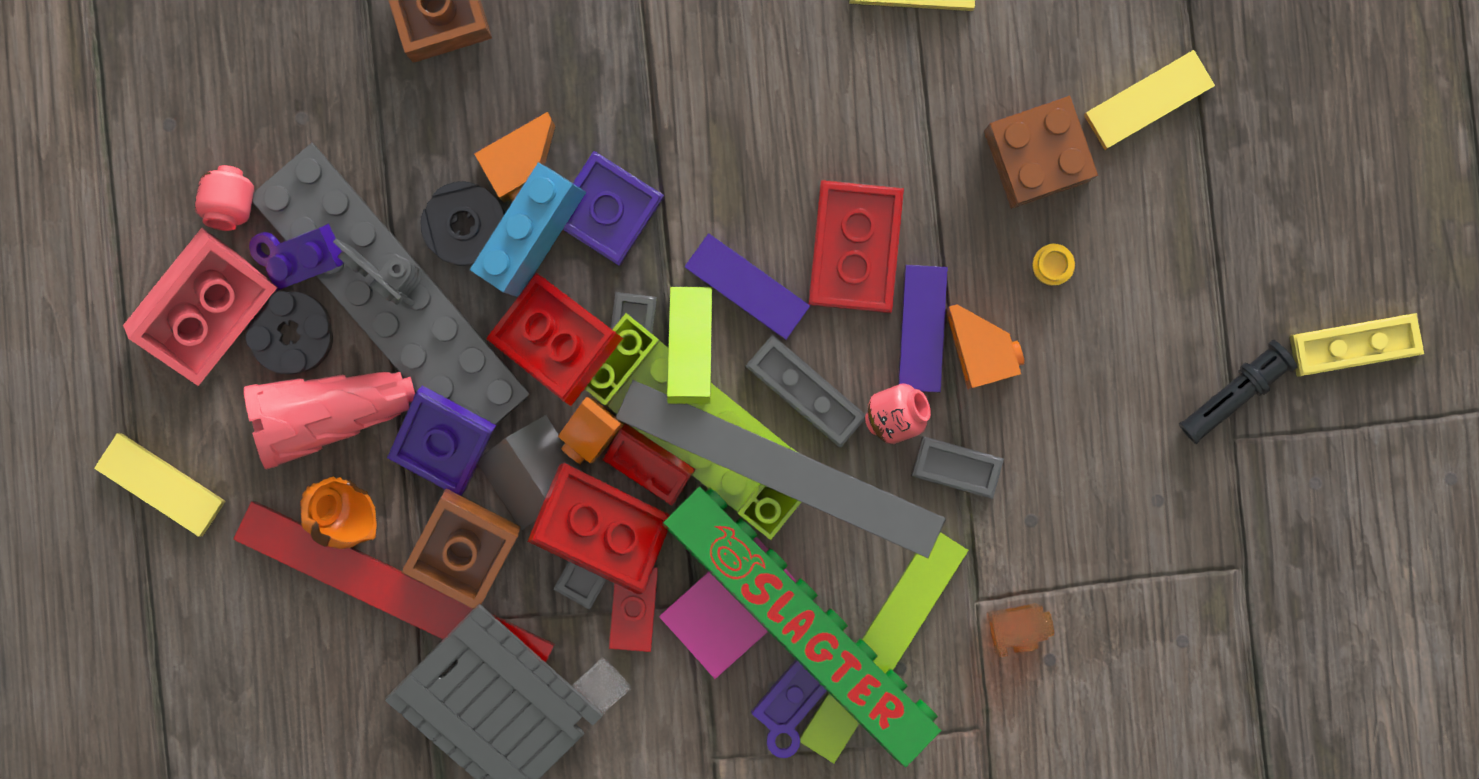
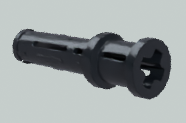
[1179,340,1298,444]

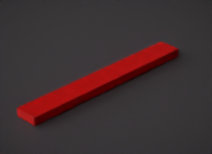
[233,501,555,662]

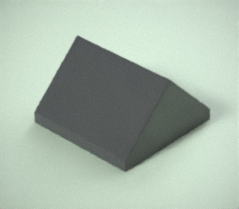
[478,415,583,531]

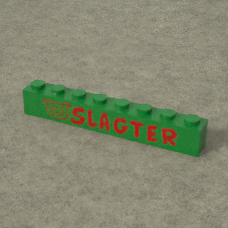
[662,486,942,768]

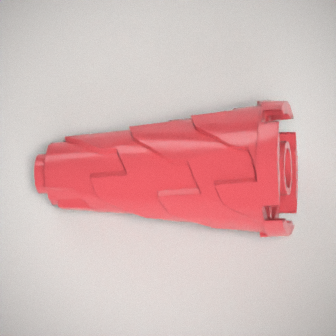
[244,372,415,469]

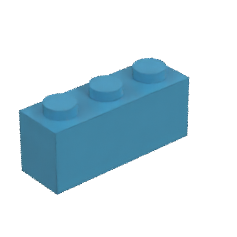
[470,162,586,297]

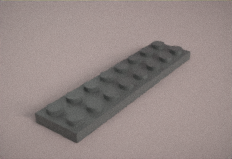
[252,143,531,425]

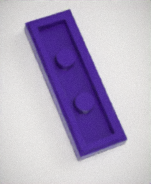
[684,233,810,340]
[898,265,948,393]

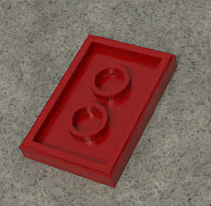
[808,180,904,314]
[486,273,623,406]
[527,463,670,594]

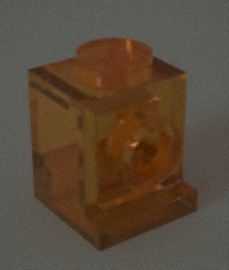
[987,603,1054,658]

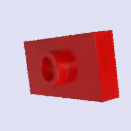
[603,423,696,506]
[609,567,658,652]

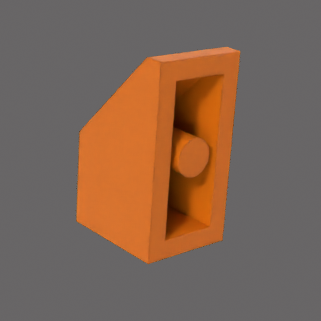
[474,112,555,203]
[945,304,1024,389]
[558,397,624,464]

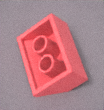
[123,228,277,386]

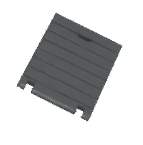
[385,604,603,779]

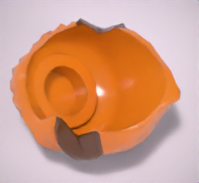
[300,477,377,549]

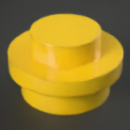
[1032,244,1075,286]

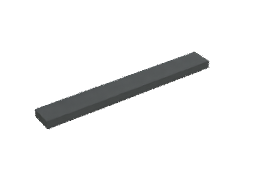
[616,380,946,559]

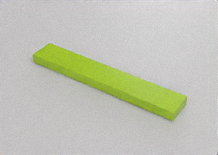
[800,532,969,763]

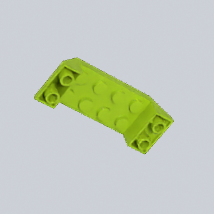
[585,313,801,540]

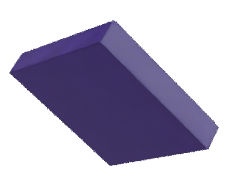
[563,151,664,266]
[387,385,497,496]

